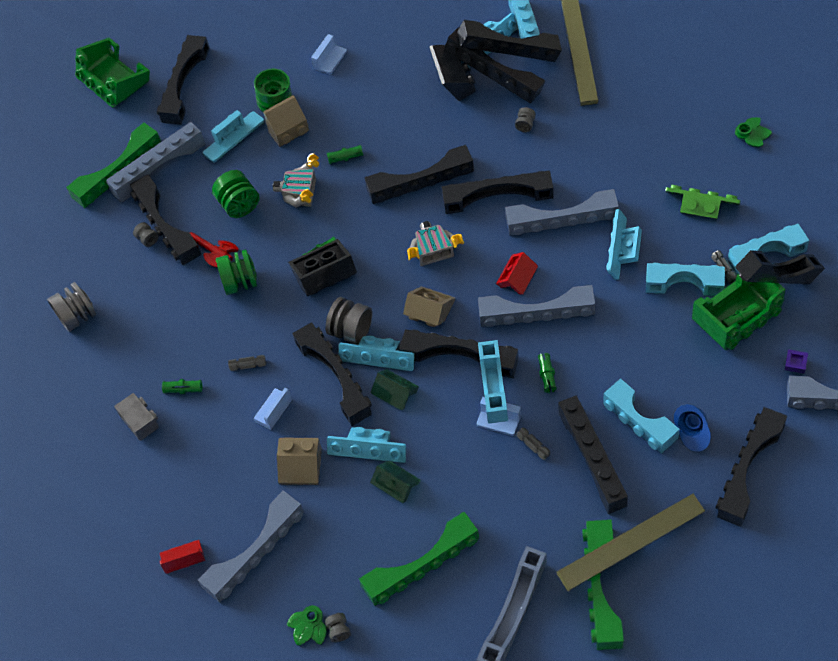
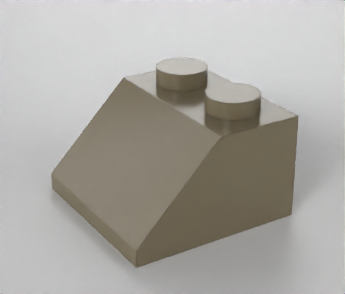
[263,95,309,147]
[403,286,456,327]
[277,438,322,485]

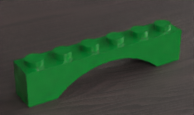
[66,122,161,208]
[359,512,479,606]
[582,520,624,650]

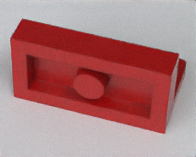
[496,252,538,295]
[160,540,205,574]

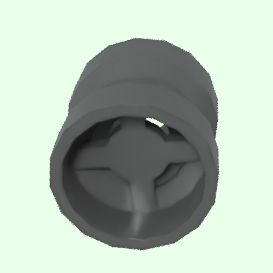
[515,107,536,132]
[133,222,158,247]
[325,613,351,642]

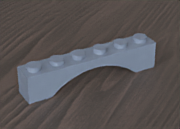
[106,122,205,203]
[505,189,619,236]
[478,285,595,327]
[787,376,838,410]
[198,491,304,603]
[476,546,547,661]

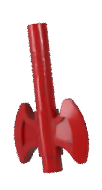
[190,232,239,268]

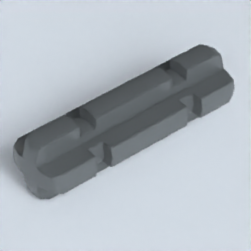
[711,250,737,283]
[228,355,266,371]
[517,428,550,460]

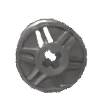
[47,282,96,332]
[325,297,373,345]

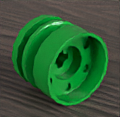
[254,68,292,112]
[212,170,260,218]
[216,249,257,295]

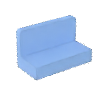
[311,34,347,75]
[254,388,292,430]
[477,397,521,436]

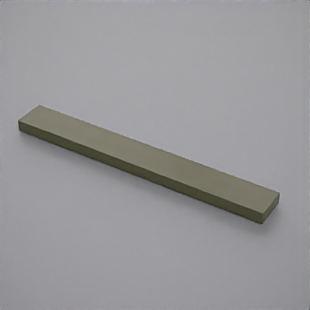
[561,0,598,106]
[557,494,705,591]

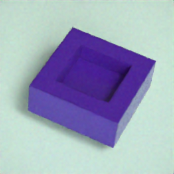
[785,349,808,374]

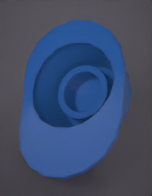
[674,404,711,452]

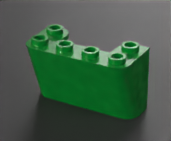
[75,37,150,108]

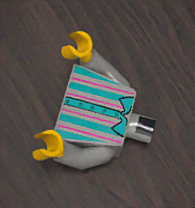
[273,153,319,208]
[407,221,464,266]

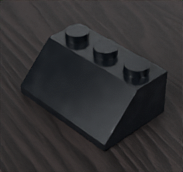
[429,45,476,101]
[288,239,357,296]

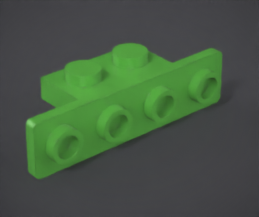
[666,185,741,219]

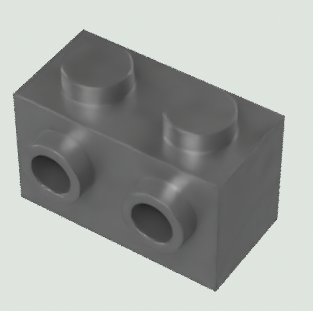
[114,393,159,441]

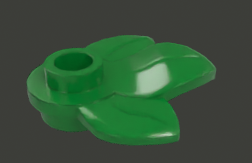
[735,117,772,147]
[287,605,327,646]

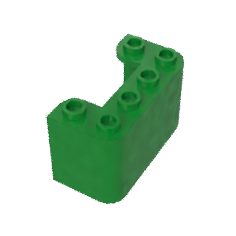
[692,274,786,350]

